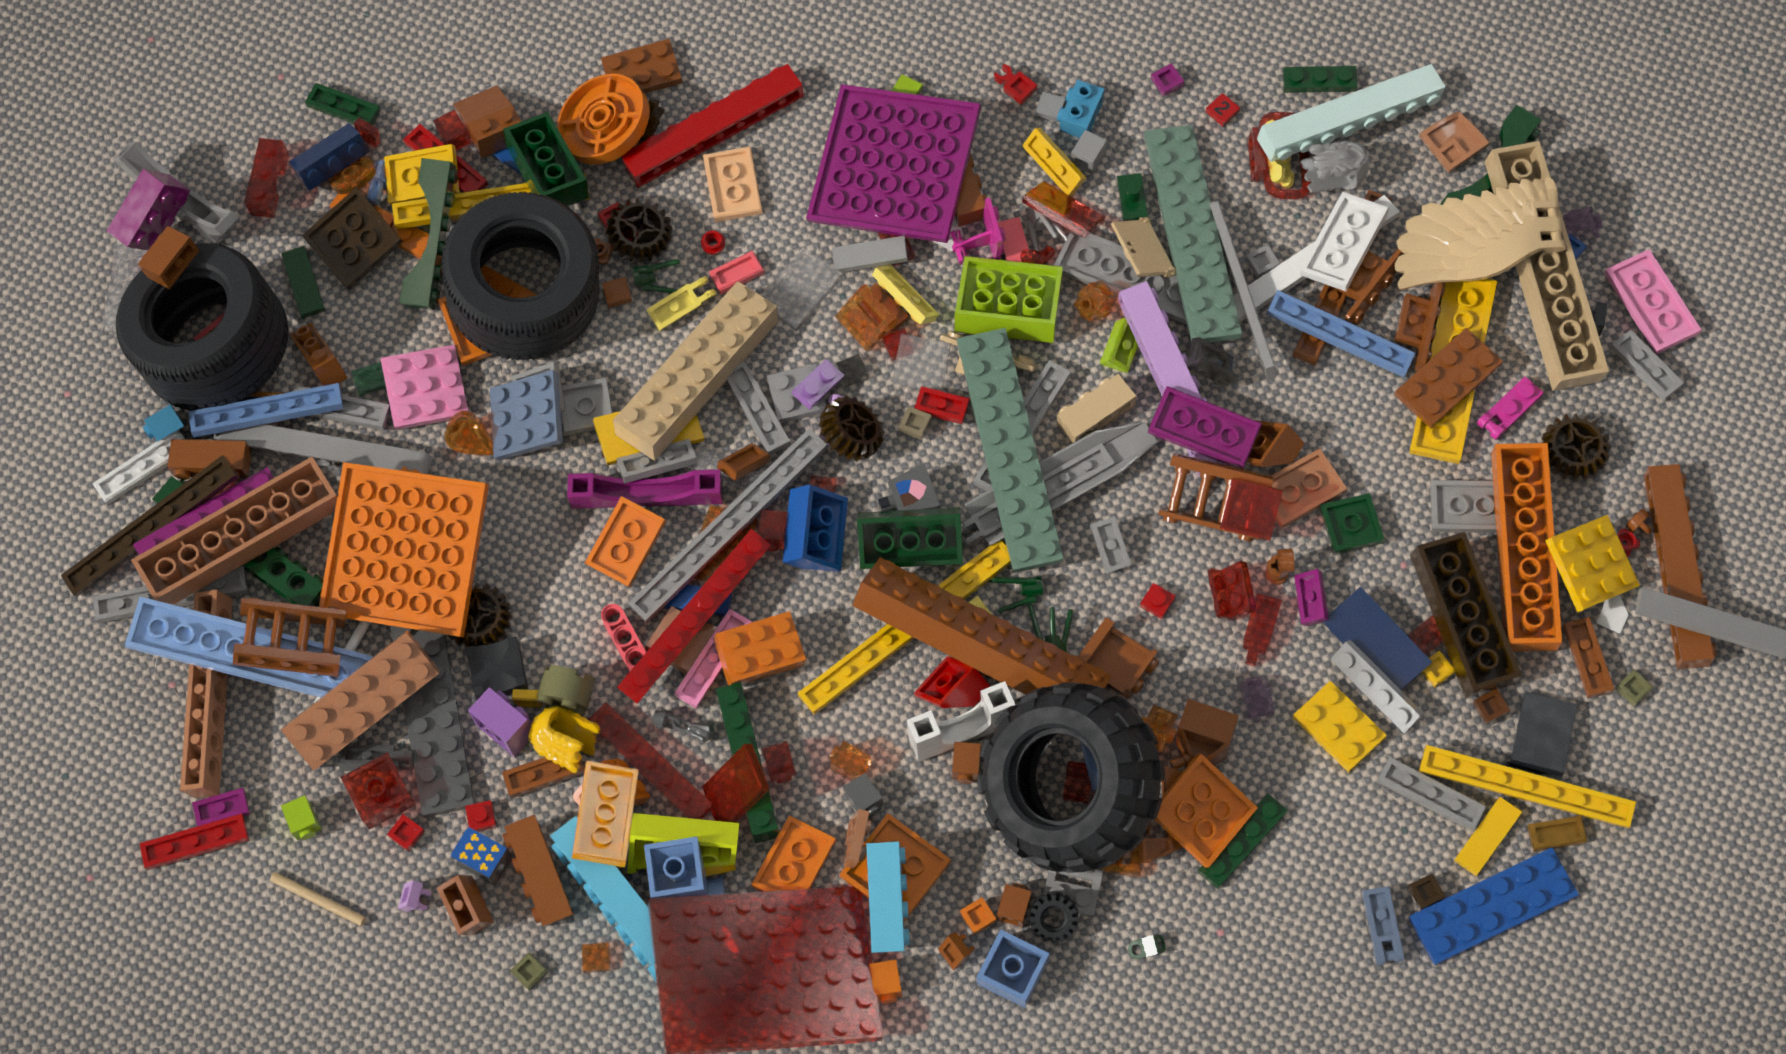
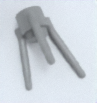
[1026,204,1068,264]

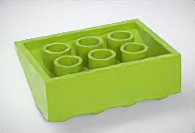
[954,256,1063,343]

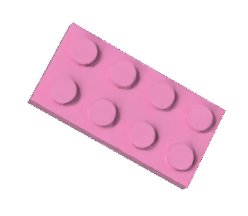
[1604,249,1701,354]

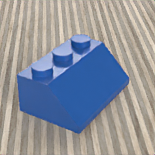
[782,484,848,572]

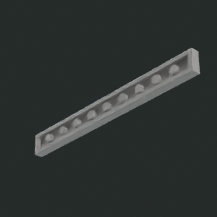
[628,428,828,623]

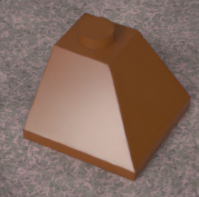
[1246,420,1305,467]

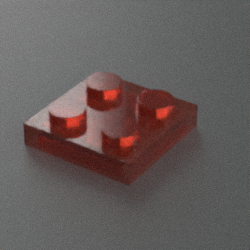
[1220,478,1283,541]

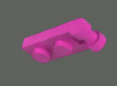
[1477,376,1544,440]

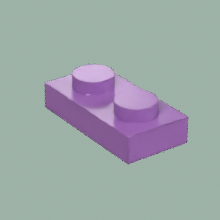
[792,359,844,410]

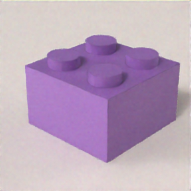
[468,687,532,758]

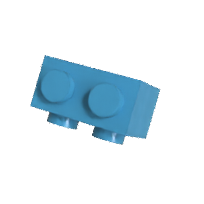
[1057,80,1105,138]

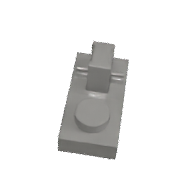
[1090,516,1131,573]

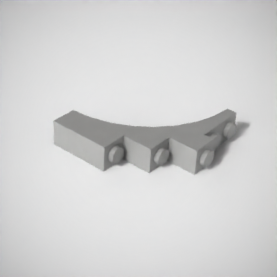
[113,142,239,242]

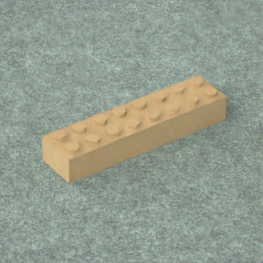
[613,281,778,461]

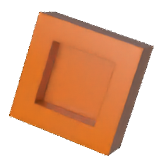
[960,897,997,935]

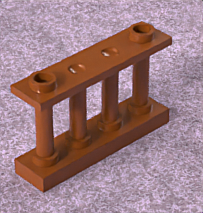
[1158,453,1274,542]
[233,598,346,677]

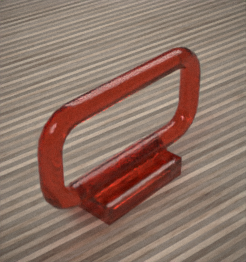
[1247,112,1312,200]

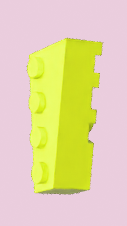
[627,813,739,874]

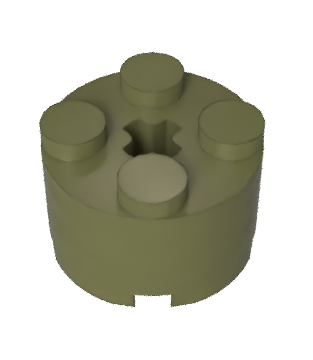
[537,665,596,716]

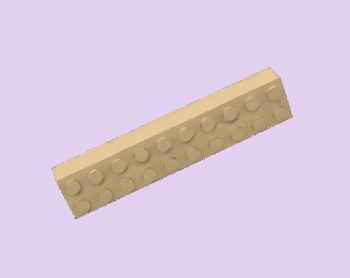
[1485,141,1609,391]

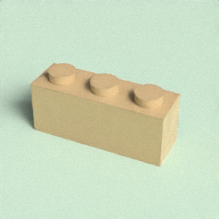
[1057,374,1136,444]

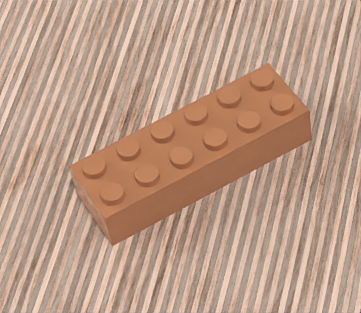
[281,630,440,771]

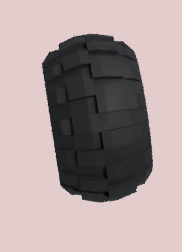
[977,683,1165,873]

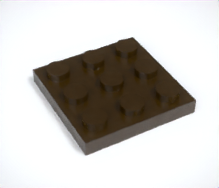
[302,187,403,290]

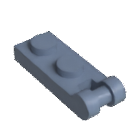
[1362,886,1404,966]

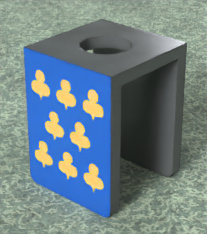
[451,827,513,886]

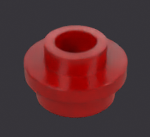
[701,230,725,255]

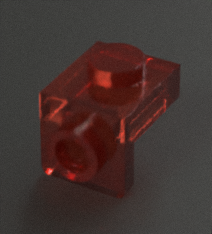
[762,741,796,784]

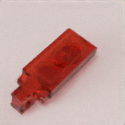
[1243,593,1282,667]

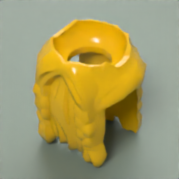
[528,706,600,773]

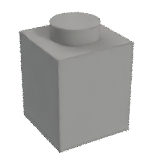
[1071,130,1107,174]

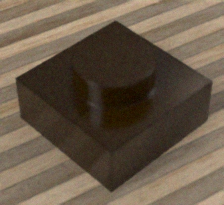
[1408,873,1446,911]

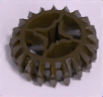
[606,197,673,263]
[818,395,885,462]
[1541,413,1611,482]
[448,582,513,649]

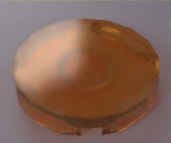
[329,157,376,194]

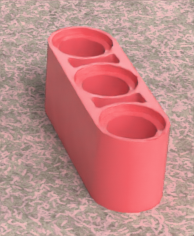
[601,604,646,672]

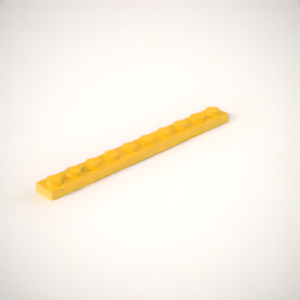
[797,540,1011,715]

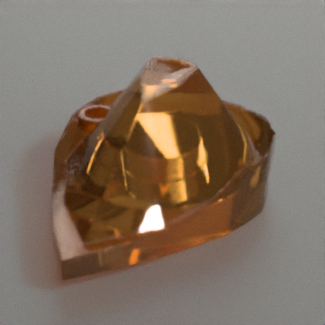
[444,411,494,455]

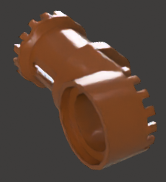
[1265,548,1294,585]

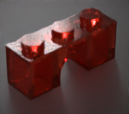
[244,138,289,218]

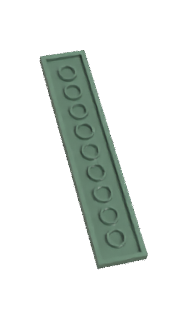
[1144,125,1242,345]
[956,328,1063,573]

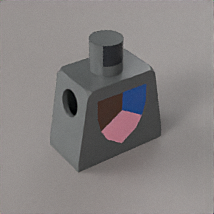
[877,463,940,511]

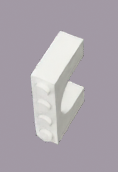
[906,681,1015,762]

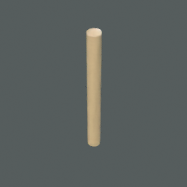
[270,872,366,927]

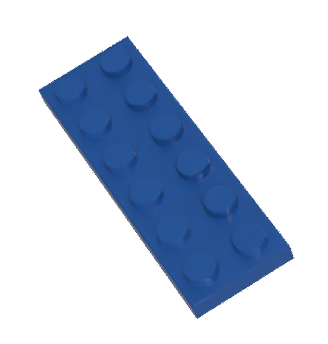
[1408,848,1579,966]

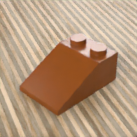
[453,86,521,158]

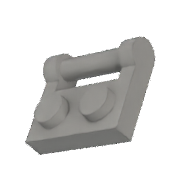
[1043,869,1104,918]

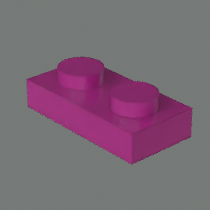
[1294,569,1329,626]
[192,788,251,826]

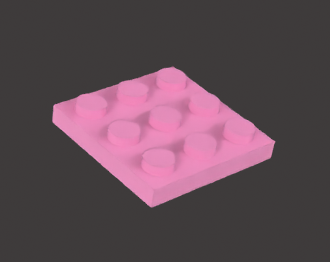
[381,344,469,430]

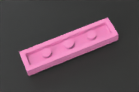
[674,609,752,709]

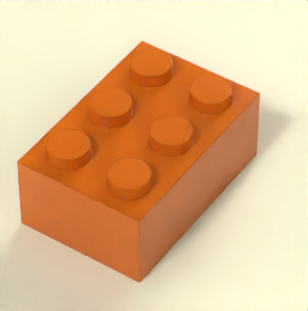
[713,611,806,685]

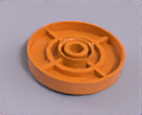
[557,74,650,165]

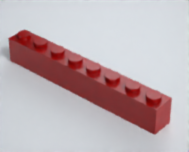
[621,64,804,188]
[617,529,771,704]

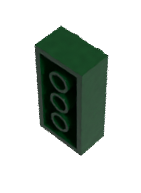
[503,112,589,206]
[857,507,963,569]

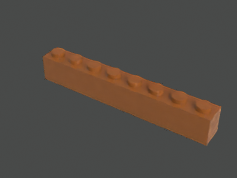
[1644,464,1717,670]

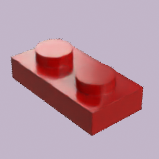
[914,386,970,425]

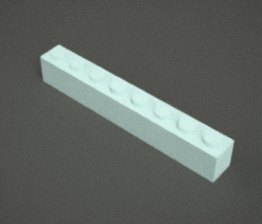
[1257,64,1445,162]

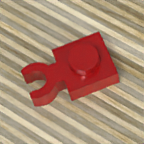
[994,64,1037,105]

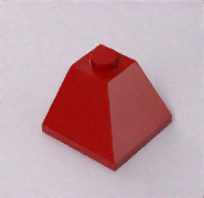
[913,656,991,708]

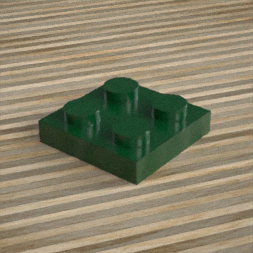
[1319,493,1385,555]

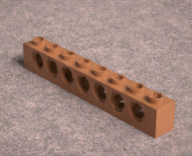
[180,589,233,799]

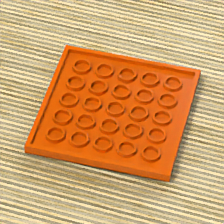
[319,462,489,637]

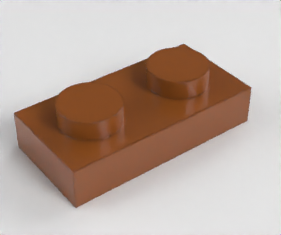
[857,283,909,335]

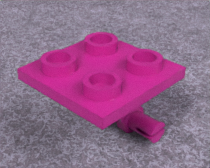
[950,198,1006,265]

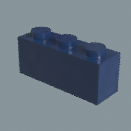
[289,123,370,191]

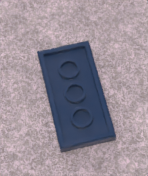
[1322,586,1432,691]

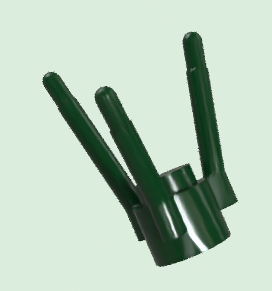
[633,259,680,293]
[988,576,1043,613]
[1028,604,1073,652]

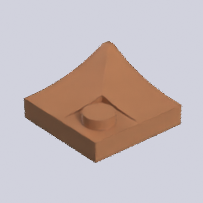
[1419,111,1489,173]
[644,606,717,675]

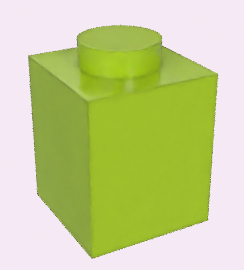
[281,795,322,840]

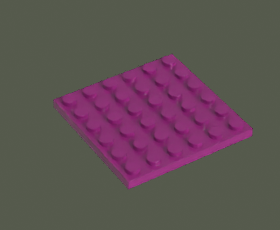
[806,84,982,243]

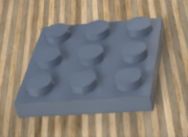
[490,370,563,461]

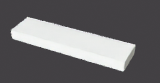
[92,429,185,505]

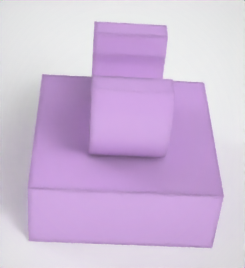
[398,880,431,912]

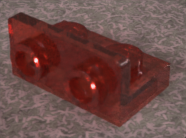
[1207,561,1257,621]

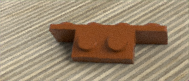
[1339,248,1404,325]
[1394,282,1446,371]

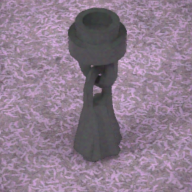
[651,709,715,742]

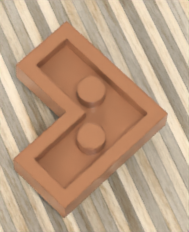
[843,809,872,868]

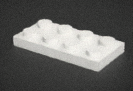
[1300,192,1388,291]

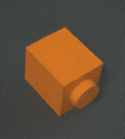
[869,959,902,1004]

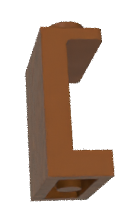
[1078,617,1159,700]

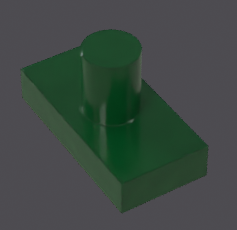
[1117,173,1148,221]

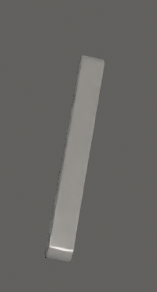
[213,424,433,475]

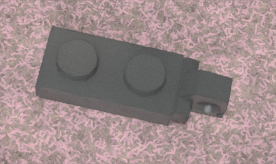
[339,745,414,771]

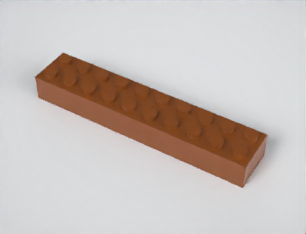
[852,558,1112,695]

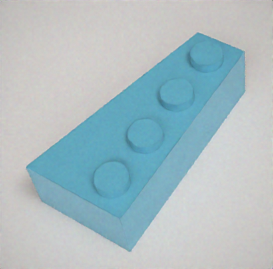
[866,842,910,953]

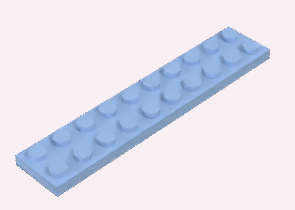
[125,597,374,697]

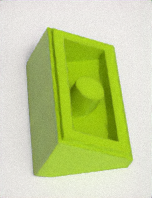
[1100,318,1138,373]

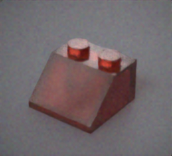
[340,752,416,830]

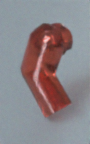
[1020,246,1055,265]

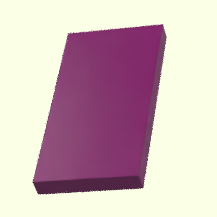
[1147,386,1262,469]

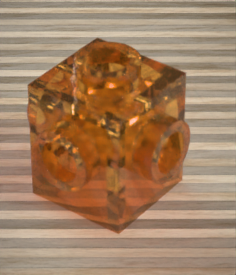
[1073,280,1118,322]
[1141,705,1178,752]

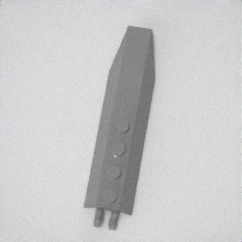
[961,422,1158,548]

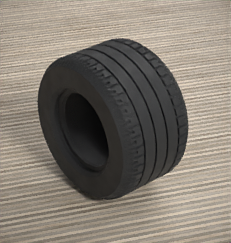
[442,192,600,361]
[116,243,289,411]

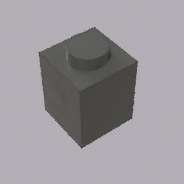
[843,773,883,818]

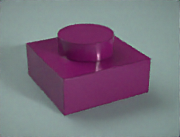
[1151,63,1184,97]

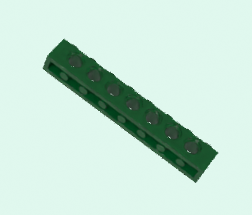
[152,476,324,607]

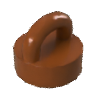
[1626,509,1652,534]

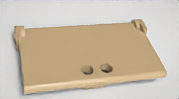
[1111,217,1176,278]

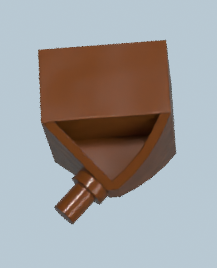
[1169,699,1239,770]

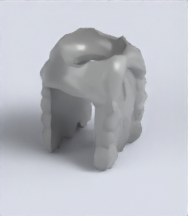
[1301,140,1370,193]

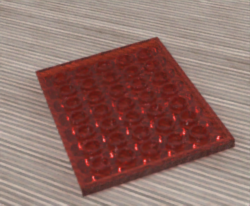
[647,886,883,1054]

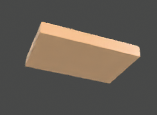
[703,146,763,222]

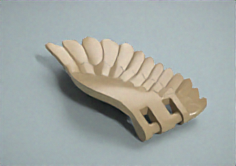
[1395,177,1566,290]

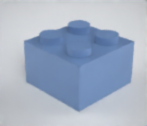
[976,929,1049,1008]

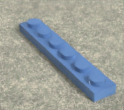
[1266,290,1415,378]
[189,383,343,437]

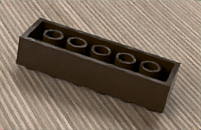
[1410,532,1522,699]

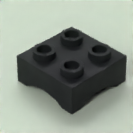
[466,636,529,700]

